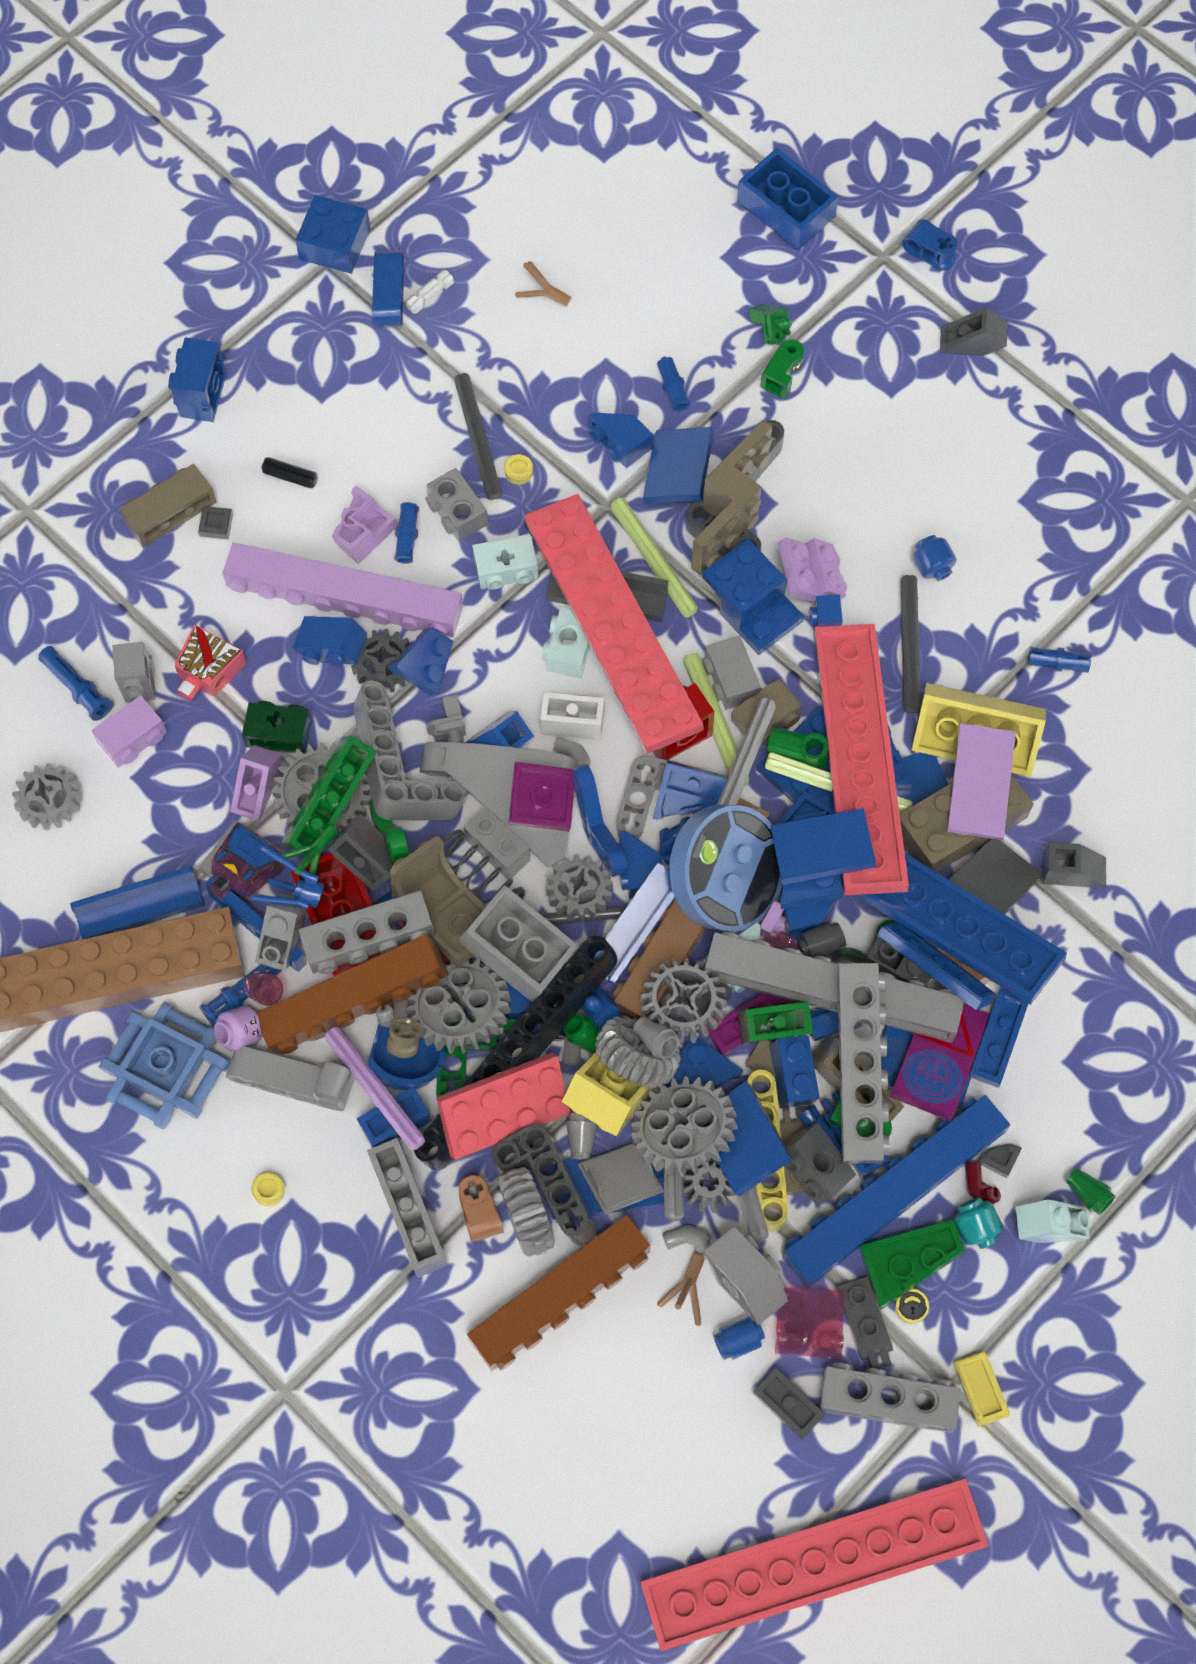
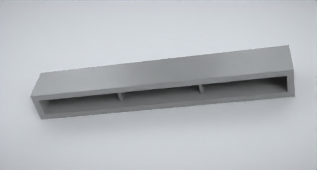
[705,932,964,1043]

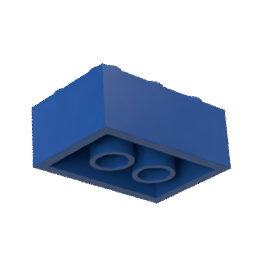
[737,148,839,250]

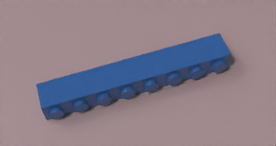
[782,1095,1011,1289]

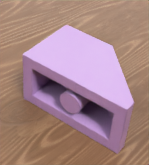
[230,745,282,821]

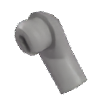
[376,999,409,1028]

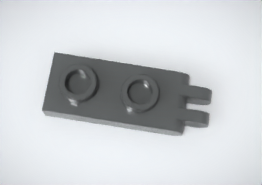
[836,1277,893,1369]

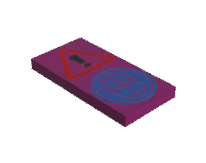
[890,1003,990,1122]

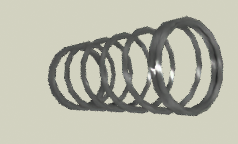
[443,829,525,903]

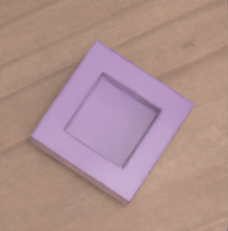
[760,900,786,940]

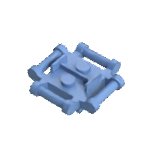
[98,1002,230,1130]

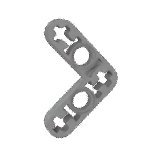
[616,756,708,839]

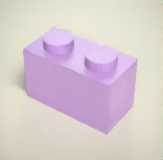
[91,695,167,768]

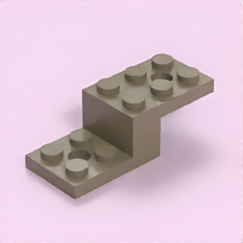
[691,420,772,575]

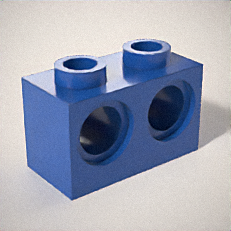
[357,1087,432,1148]

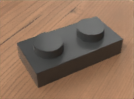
[752,1367,825,1441]

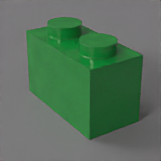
[738,1001,813,1043]

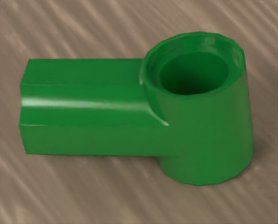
[767,727,829,769]

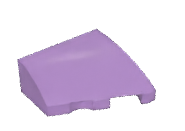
[332,486,399,564]

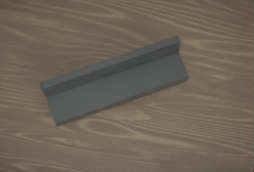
[546,572,669,622]

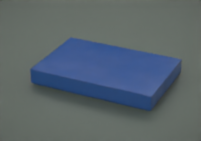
[643,427,714,504]
[771,808,876,885]
[702,1081,793,1197]

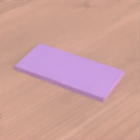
[947,723,1016,840]

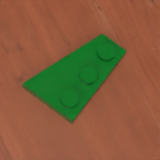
[859,1219,965,1311]

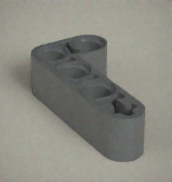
[491,1124,596,1245]

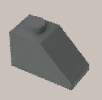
[940,307,1007,356]
[327,814,392,892]

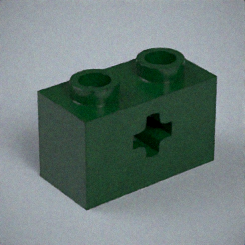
[242,701,312,754]

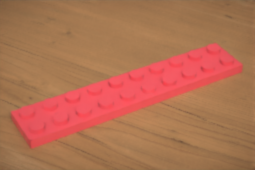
[524,494,704,754]
[814,624,909,896]
[640,1479,989,1652]

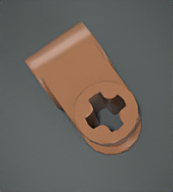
[459,1175,504,1243]

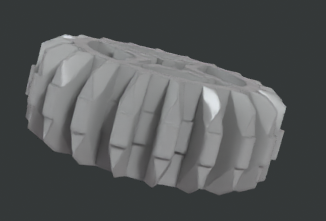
[640,957,727,1044]
[595,1015,681,1088]
[498,1167,555,1257]

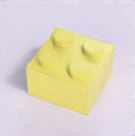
[562,1053,651,1136]

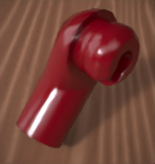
[965,1162,1001,1205]

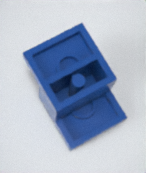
[702,538,804,655]

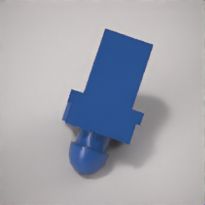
[580,988,625,1029]

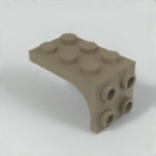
[390,836,486,968]

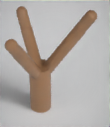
[515,261,572,307]
[657,1253,705,1326]

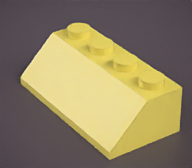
[911,683,1046,777]

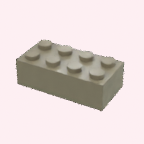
[900,774,1034,873]

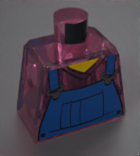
[209,822,284,899]

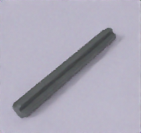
[454,373,502,500]
[900,575,921,713]

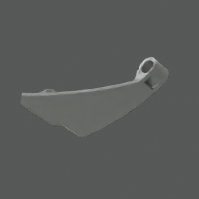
[420,742,575,868]

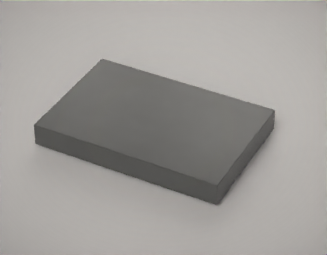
[949,839,1043,915]

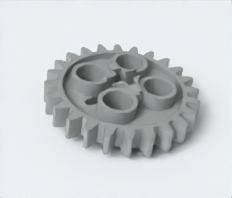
[272,742,371,838]
[406,958,511,1054]
[631,1076,738,1177]

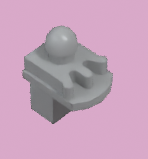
[426,694,466,743]

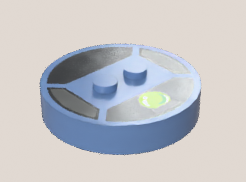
[669,804,782,932]

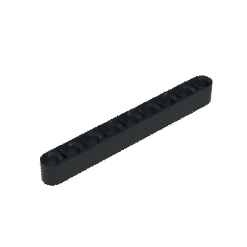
[414,936,618,1171]

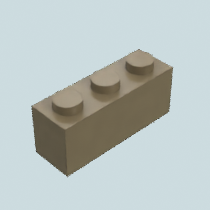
[119,463,217,548]

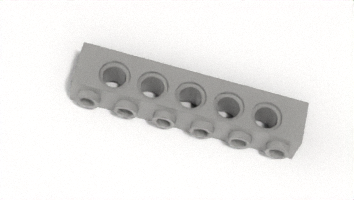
[837,963,890,1163]

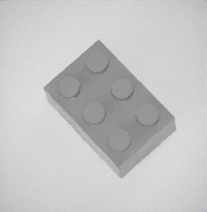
[458,885,578,1002]

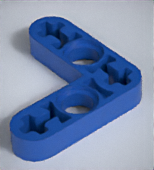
[571,764,628,877]

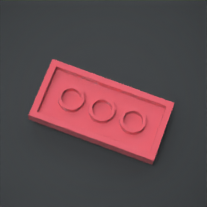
[436,1052,571,1160]

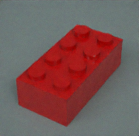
[289,852,381,977]

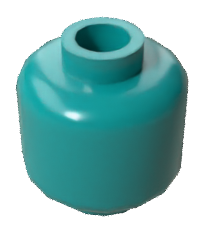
[954,1197,1003,1249]

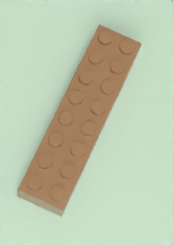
[0,907,245,1032]

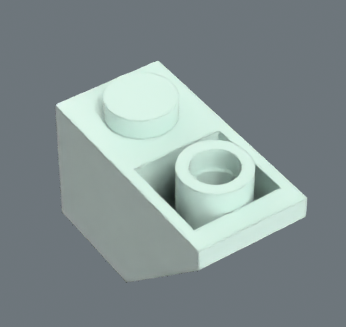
[1016,1199,1090,1243]

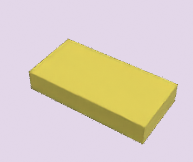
[953,1351,1011,1428]

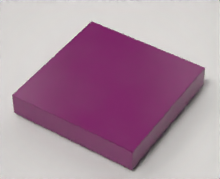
[508,762,575,832]

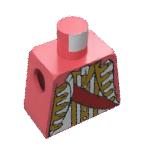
[175,625,246,701]

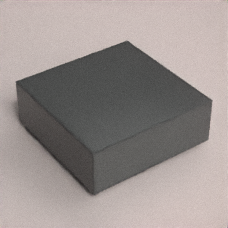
[198,506,233,539]

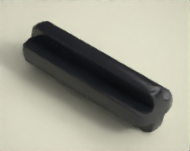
[261,457,318,489]

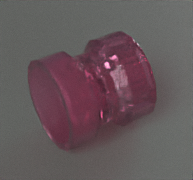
[245,970,283,1006]

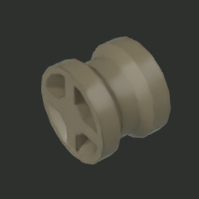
[387,1017,422,1058]

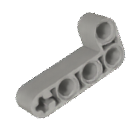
[225,1046,354,1111]

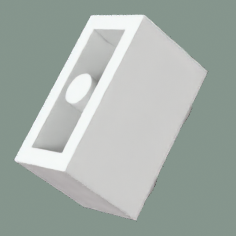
[540,692,604,740]

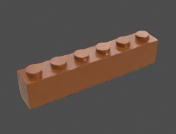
[256,934,449,1054]
[467,1214,651,1372]

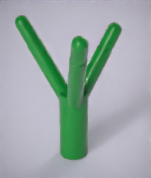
[281,824,339,875]

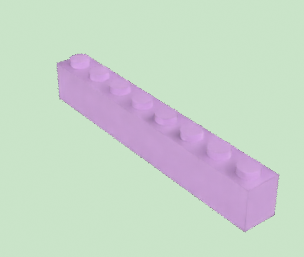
[222,542,463,637]

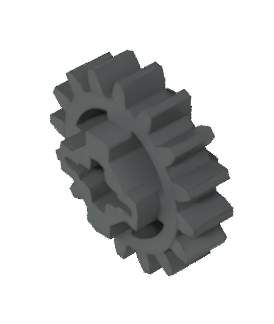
[351,629,410,692]

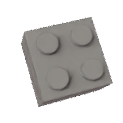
[704,1226,788,1326]

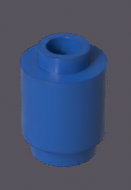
[713,1316,765,1360]

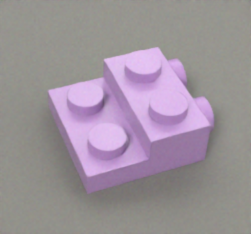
[777,537,847,603]

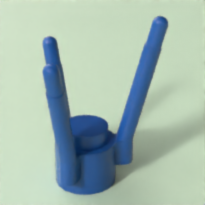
[251,845,325,909]

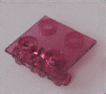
[775,1287,845,1359]

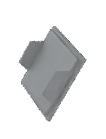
[577,1142,664,1215]

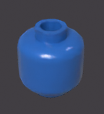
[913,535,957,581]

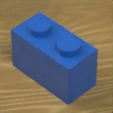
[292,616,367,666]
[769,1035,820,1109]

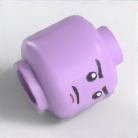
[214,1006,262,1051]

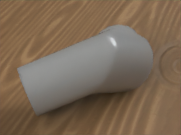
[553,737,590,768]
[662,1225,712,1254]

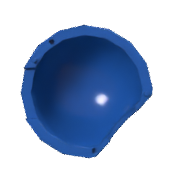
[367,1017,445,1091]

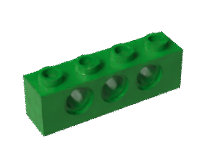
[280,735,377,858]

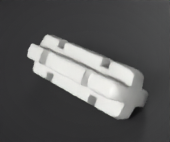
[405,270,454,314]

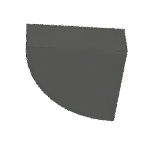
[979,1144,1022,1178]

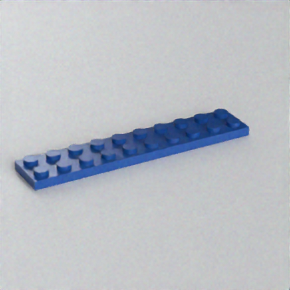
[777,792,1067,1005]

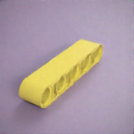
[747,1070,788,1233]

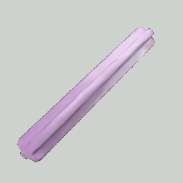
[325,1027,425,1151]

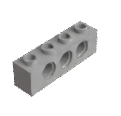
[298,890,435,974]
[367,1138,448,1278]
[819,1363,961,1433]

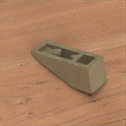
[812,1036,904,1121]

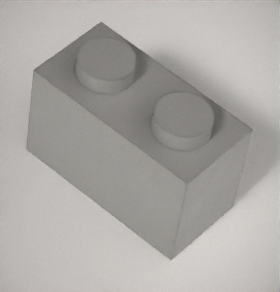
[702,635,761,710]

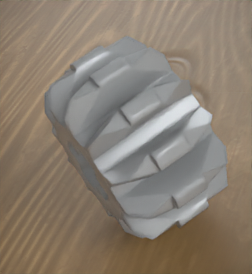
[683,1159,735,1213]

